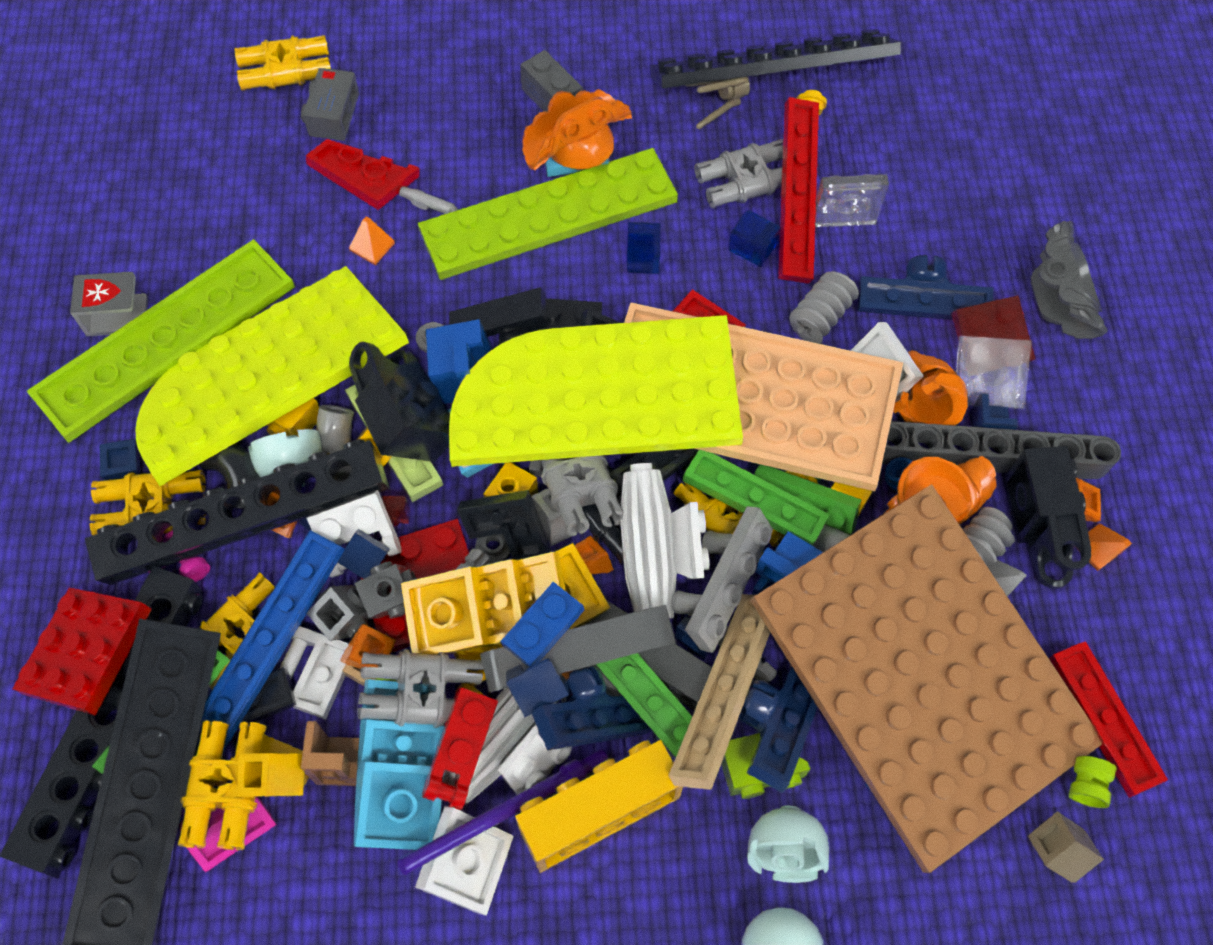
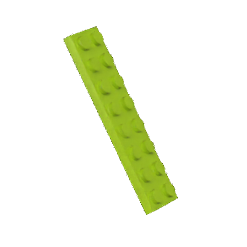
[418,148,678,280]
[27,239,295,443]

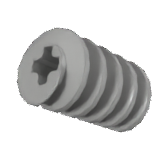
[789,271,859,344]
[963,507,1015,566]

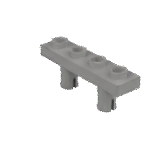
[671,506,773,653]

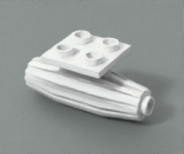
[620,463,709,619]
[444,674,572,804]

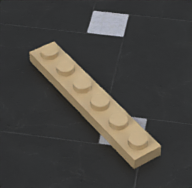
[669,594,770,790]

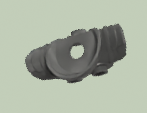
[1030,221,1108,339]

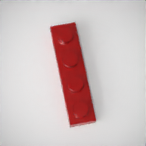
[1049,641,1168,798]

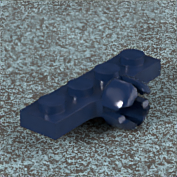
[857,255,994,323]
[738,665,818,793]
[531,666,652,751]

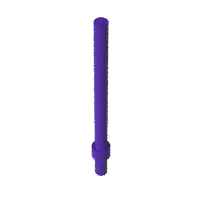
[397,749,608,875]

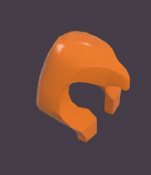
[893,350,968,426]

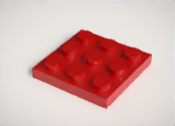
[361,518,469,653]
[12,587,151,715]

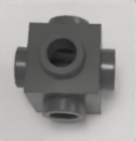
[354,561,417,619]
[306,585,369,641]

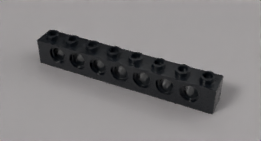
[85,439,390,585]
[0,566,204,879]

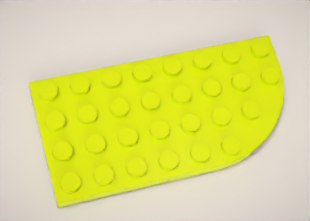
[135,266,409,486]
[449,315,743,467]

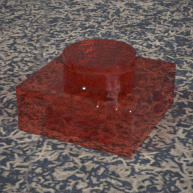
[381,496,410,527]

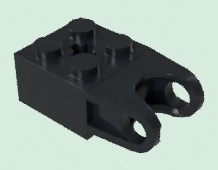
[349,341,450,462]
[1003,446,1091,589]

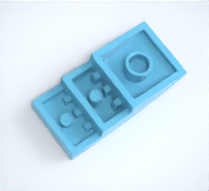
[354,679,445,850]

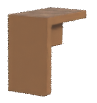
[301,721,359,786]

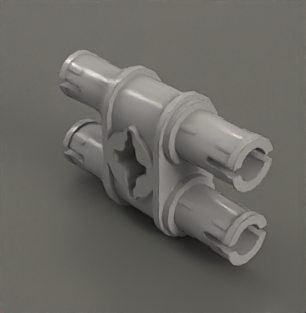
[694,138,783,208]
[540,455,623,536]
[357,650,483,728]

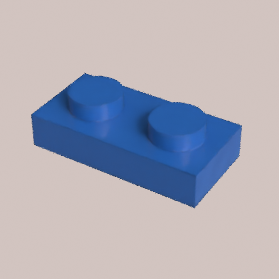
[501,582,584,668]

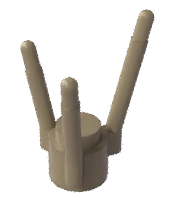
[685,77,750,129]

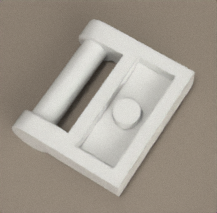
[307,490,402,578]
[279,626,349,719]

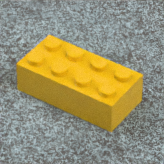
[515,740,683,873]

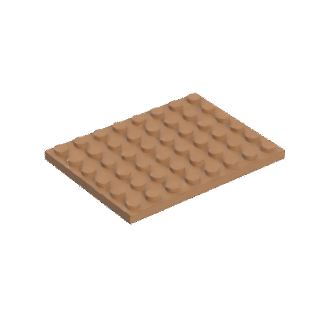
[750,484,1102,873]

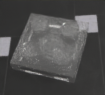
[815,174,889,227]
[956,336,1032,409]

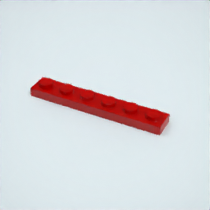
[778,97,819,284]

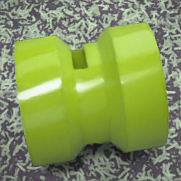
[1068,756,1116,808]

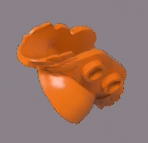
[522,89,632,170]
[879,456,996,524]

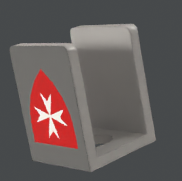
[70,272,148,336]

